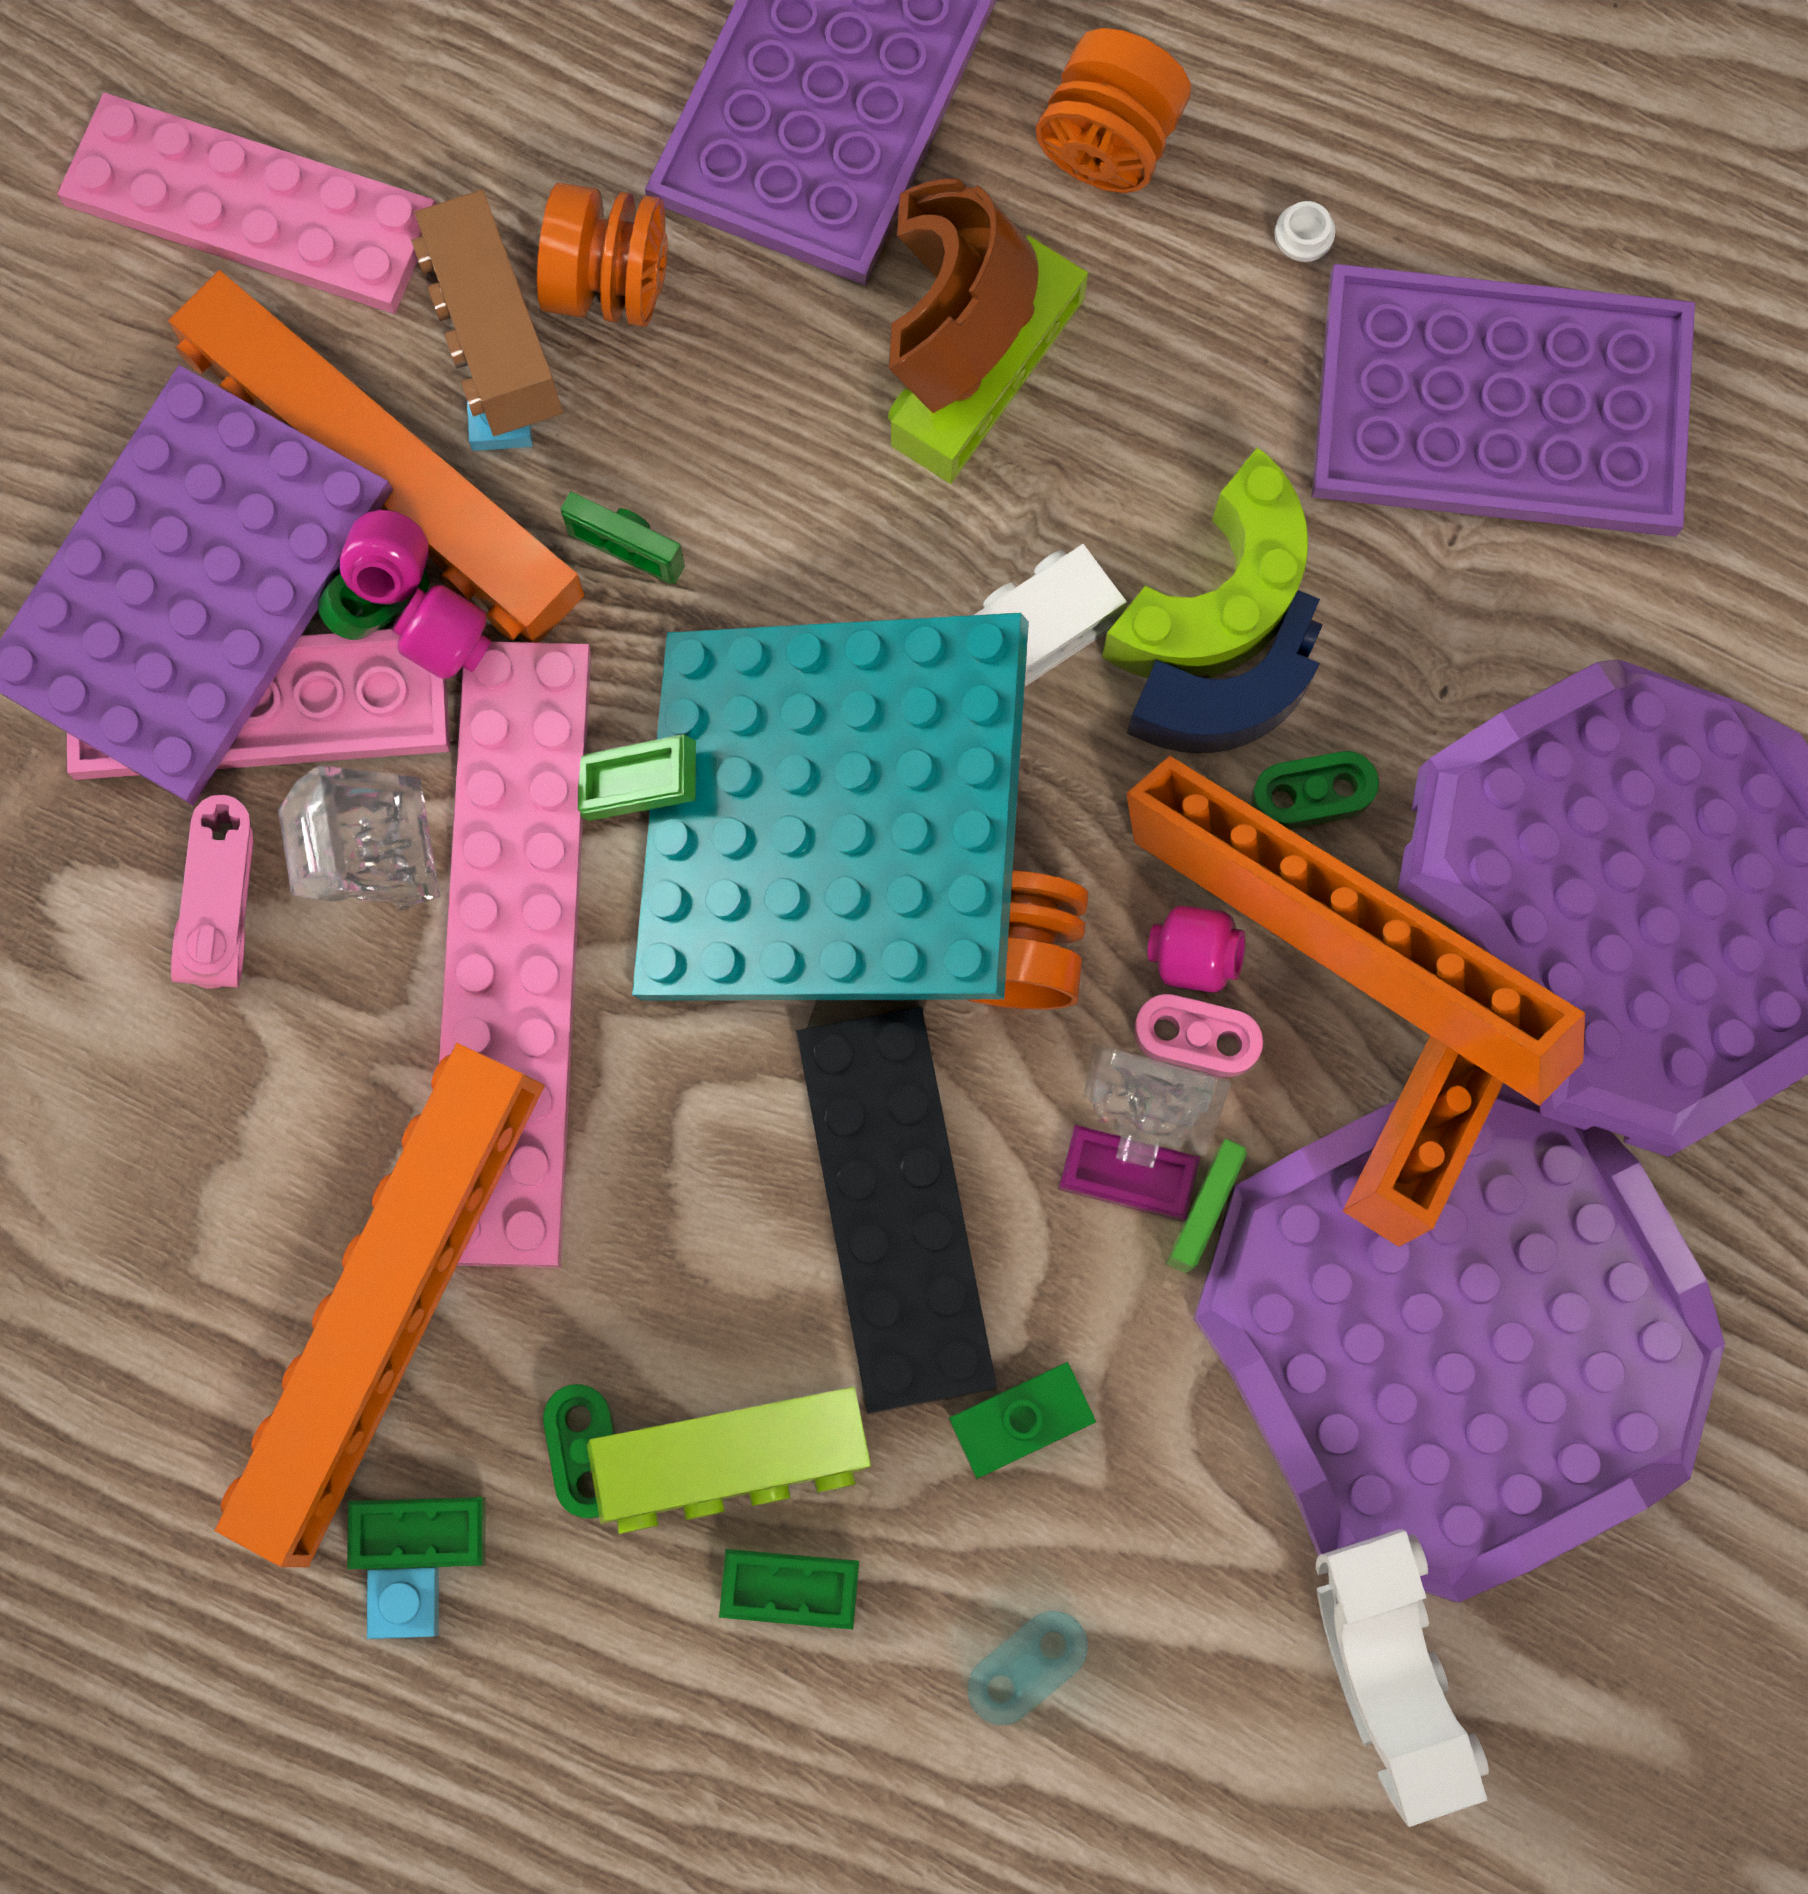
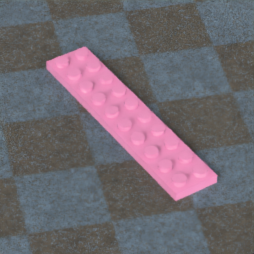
[439,642,591,1268]

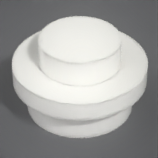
[1275,201,1335,262]

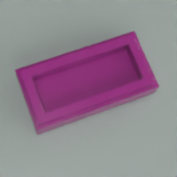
[1058,1125,1201,1222]

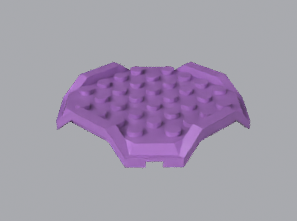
[1397,659,1808,1157]
[1193,1084,1725,1602]

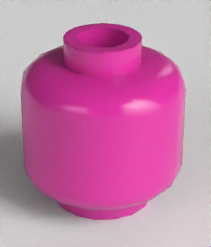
[339,509,429,605]
[392,585,492,679]
[1148,905,1246,993]

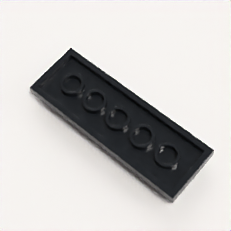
[796,1007,997,1414]

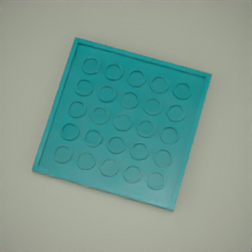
[632,613,1029,1001]

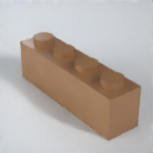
[411,189,563,437]

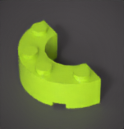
[1102,447,1308,678]

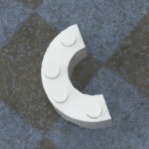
[1315,1529,1489,1827]

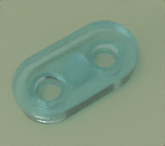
[967,1611,1088,1725]

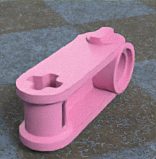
[171,795,254,989]

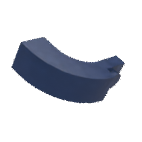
[1127,590,1323,753]

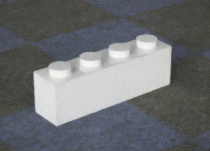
[974,544,1127,686]

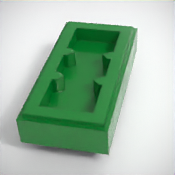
[560,491,685,585]
[948,1362,1096,1480]
[347,1497,486,1570]
[719,1549,860,1630]

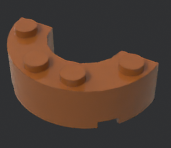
[889,178,1039,413]

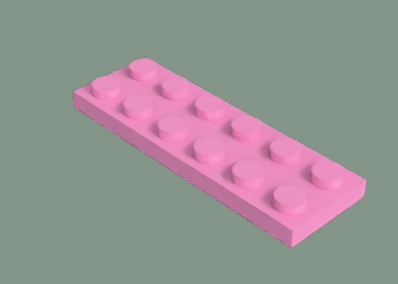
[57,92,436,314]
[67,629,450,780]

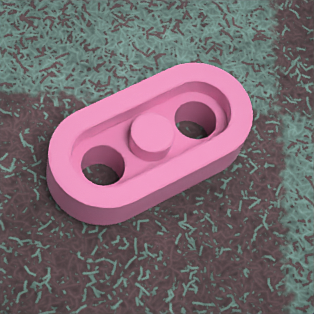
[1134,994,1263,1077]

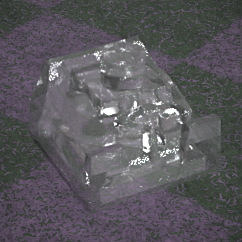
[278,765,440,910]
[1083,1043,1232,1168]

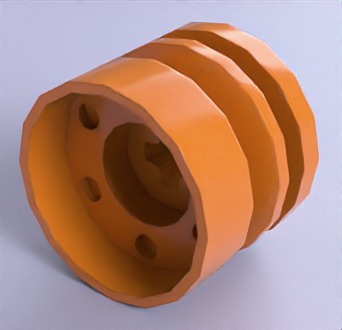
[1036,28,1191,193]
[537,182,668,327]
[968,870,1089,1010]

